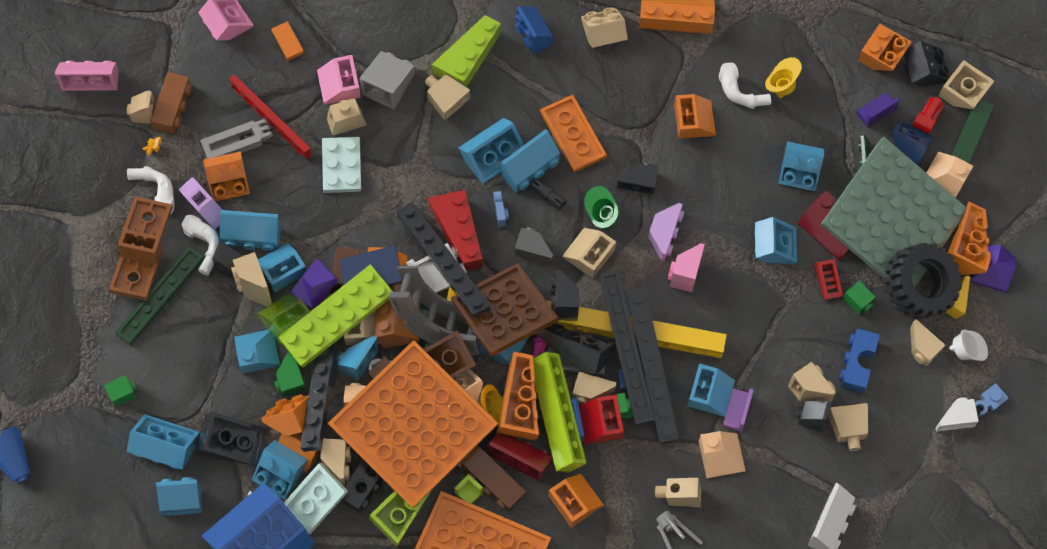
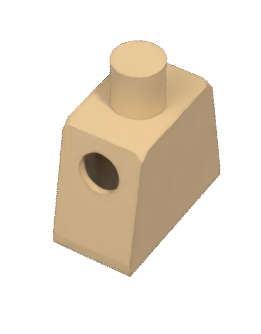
[425,75,470,120]
[327,99,366,136]
[828,403,868,451]
[655,478,701,507]

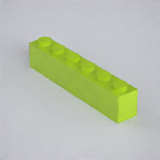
[533,352,586,472]

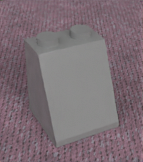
[360,51,415,110]

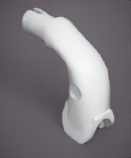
[719,63,771,109]
[127,166,175,214]
[182,215,219,276]

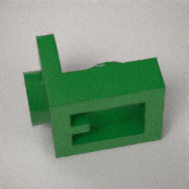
[617,393,633,419]

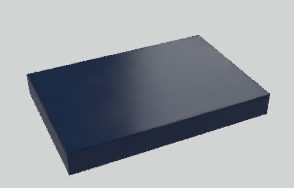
[339,245,403,286]

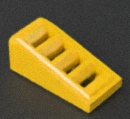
[945,276,970,319]

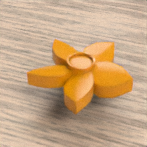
[142,137,162,156]

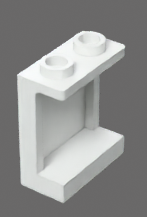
[406,243,466,294]

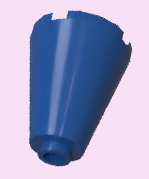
[0,426,30,484]

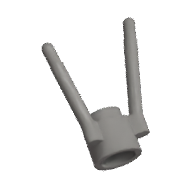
[656,511,703,549]

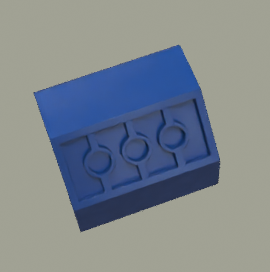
[202,483,315,549]

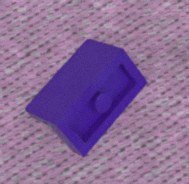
[856,92,900,127]

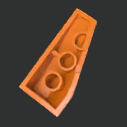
[947,202,991,275]

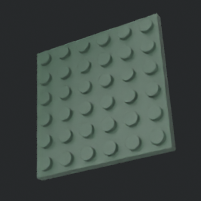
[820,137,967,287]

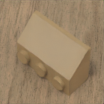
[231,252,273,308]

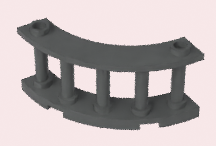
[389,266,480,355]

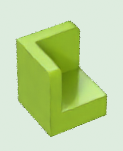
[455,474,483,504]

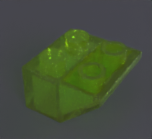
[257,293,310,343]

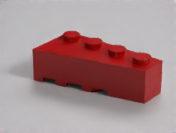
[428,190,483,271]

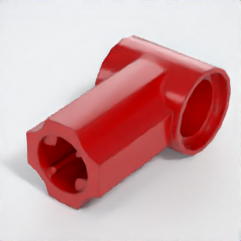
[912,97,945,135]

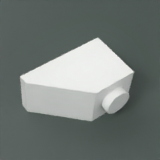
[936,397,979,432]

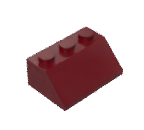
[797,191,850,261]
[489,433,553,483]

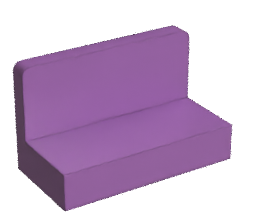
[722,389,753,432]

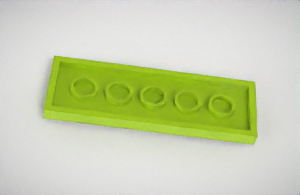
[278,264,393,368]

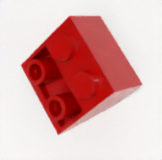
[579,395,624,445]

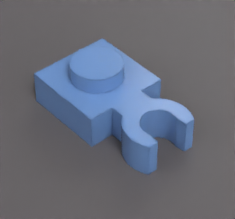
[493,191,509,228]
[975,383,1008,417]

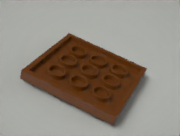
[451,263,558,357]

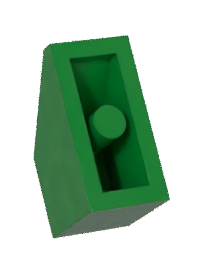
[274,351,305,397]

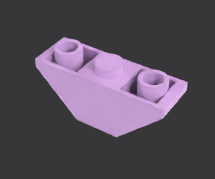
[178,177,222,230]
[648,203,684,261]

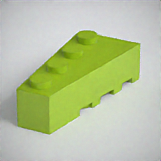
[432,15,501,87]
[369,489,433,547]

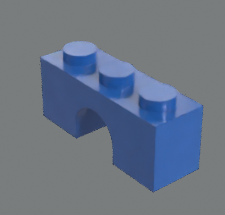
[839,328,880,394]

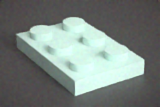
[322,137,361,193]
[284,463,348,534]

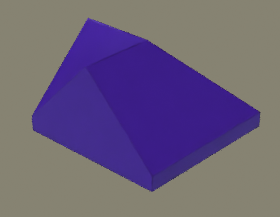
[970,245,1016,292]
[291,258,338,309]

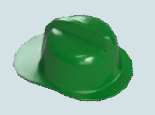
[584,186,620,228]

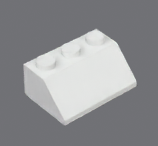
[808,483,856,549]

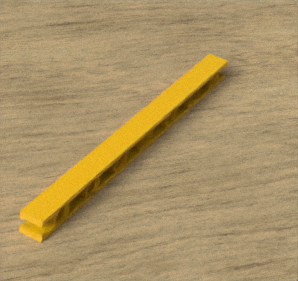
[447,287,727,359]

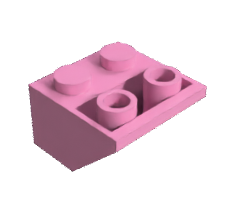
[317,55,361,105]

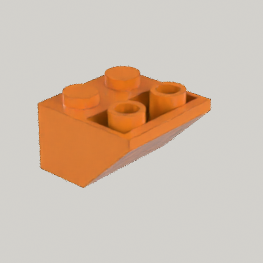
[858,24,912,71]
[674,94,716,139]
[204,152,250,201]
[261,394,309,436]
[548,473,604,528]

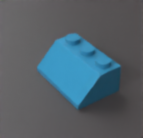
[458,118,524,183]
[502,129,560,193]
[220,210,281,251]
[126,414,200,470]

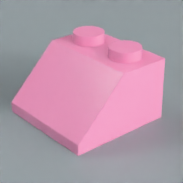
[198,0,254,40]
[668,244,705,293]

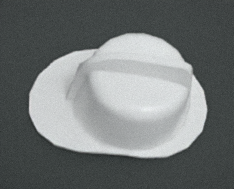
[949,330,988,361]

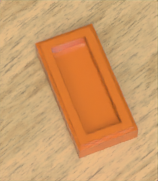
[271,21,304,61]

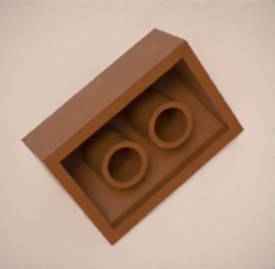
[375,285,420,349]

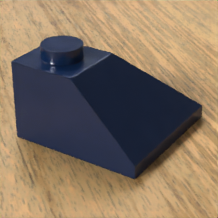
[892,120,934,165]

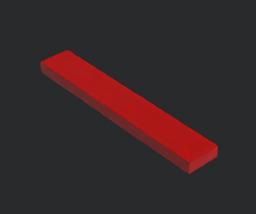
[229,75,311,159]

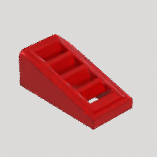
[814,259,843,300]

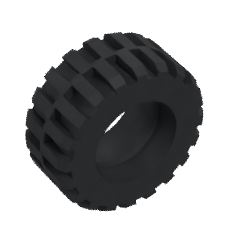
[884,243,962,319]

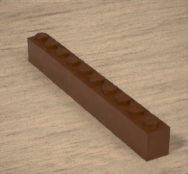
[368,357,526,512]

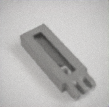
[200,119,273,159]

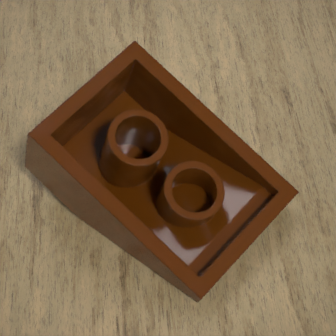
[423,331,476,379]

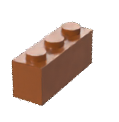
[150,72,193,134]

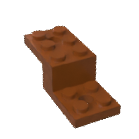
[109,196,172,301]

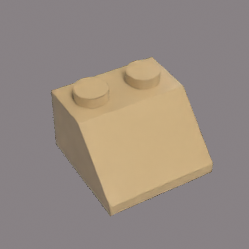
[939,60,994,109]

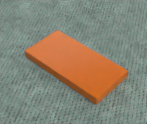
[540,95,607,173]

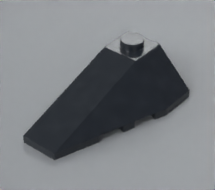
[536,324,616,374]

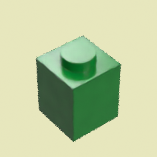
[843,281,875,315]
[104,375,137,407]

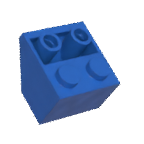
[515,6,553,54]

